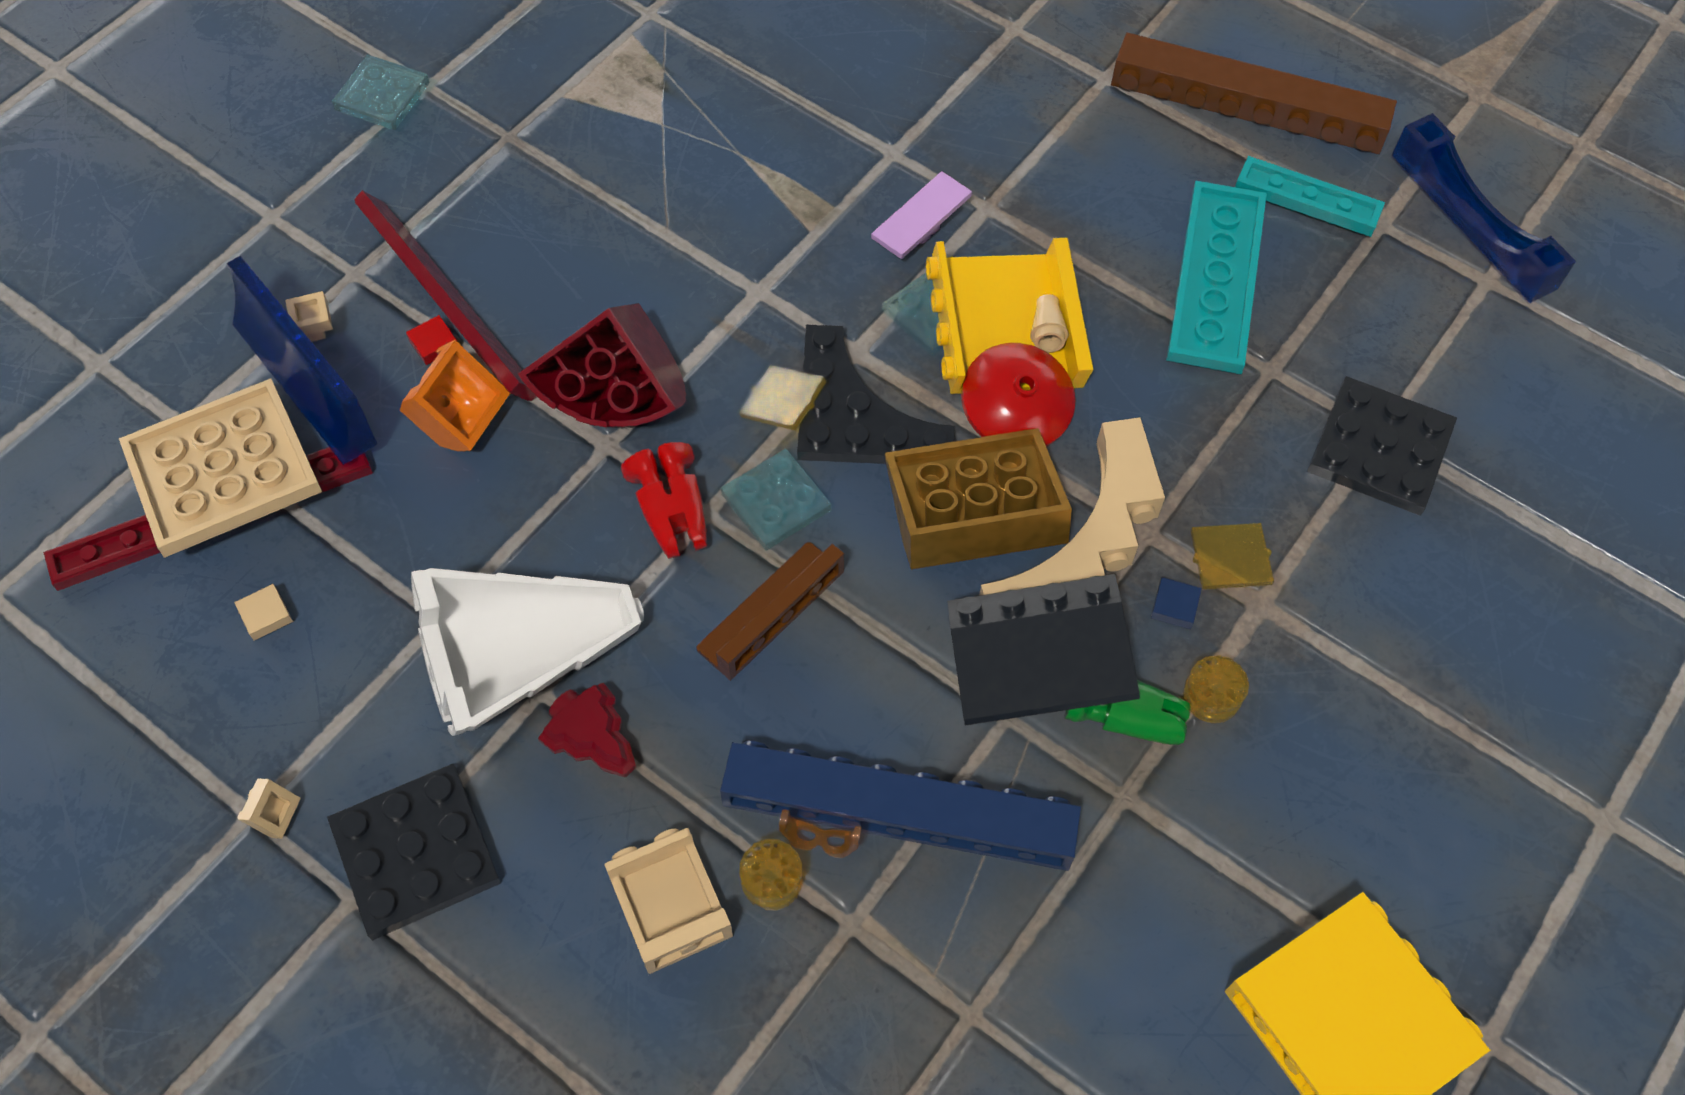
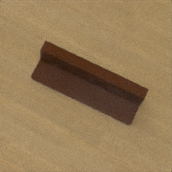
[696,542,844,681]

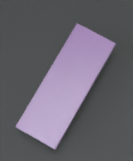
[871,171,972,260]

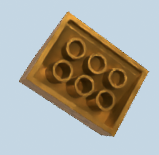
[885,428,1072,570]

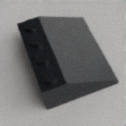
[947,574,1140,726]

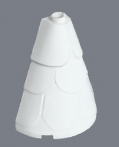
[411,568,644,736]

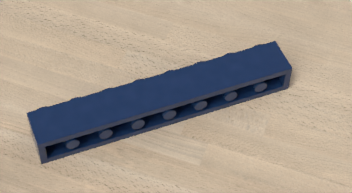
[720,741,1081,871]

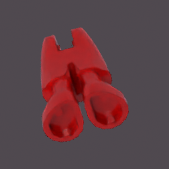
[621,442,707,559]

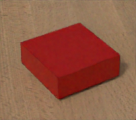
[406,315,457,365]

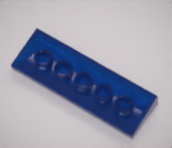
[227,256,378,465]

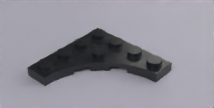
[797,324,954,464]

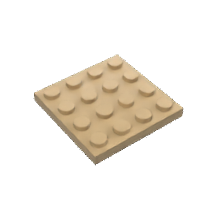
[119,378,322,558]

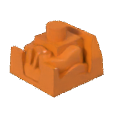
[400,340,510,451]

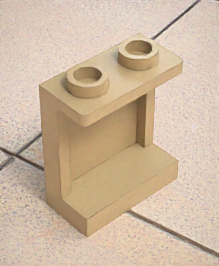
[604,828,733,974]

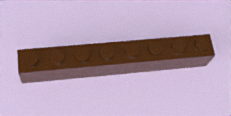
[1111,32,1397,155]

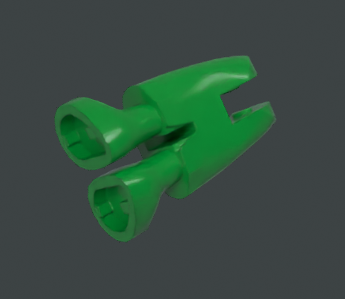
[1064,680,1191,745]

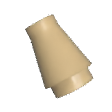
[1030,294,1069,352]

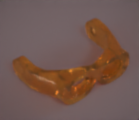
[779,809,862,858]

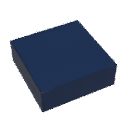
[1151,577,1202,630]

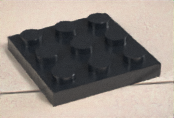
[1307,376,1457,516]
[327,763,501,941]

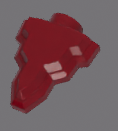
[538,682,637,778]

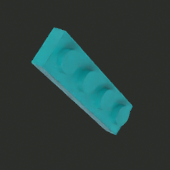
[1235,156,1385,237]

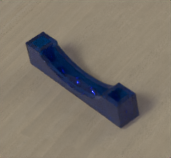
[1392,113,1576,303]

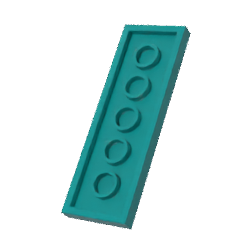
[1166,181,1267,374]

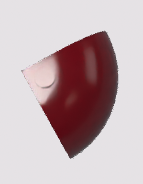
[518,303,686,427]

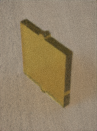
[739,365,826,431]
[1191,523,1274,590]

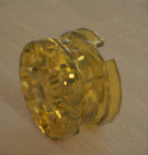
[1183,656,1249,723]
[739,839,803,910]

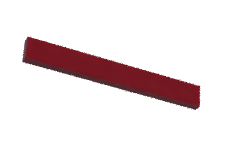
[354,190,536,401]
[43,436,373,591]

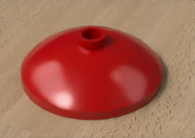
[961,343,1075,447]

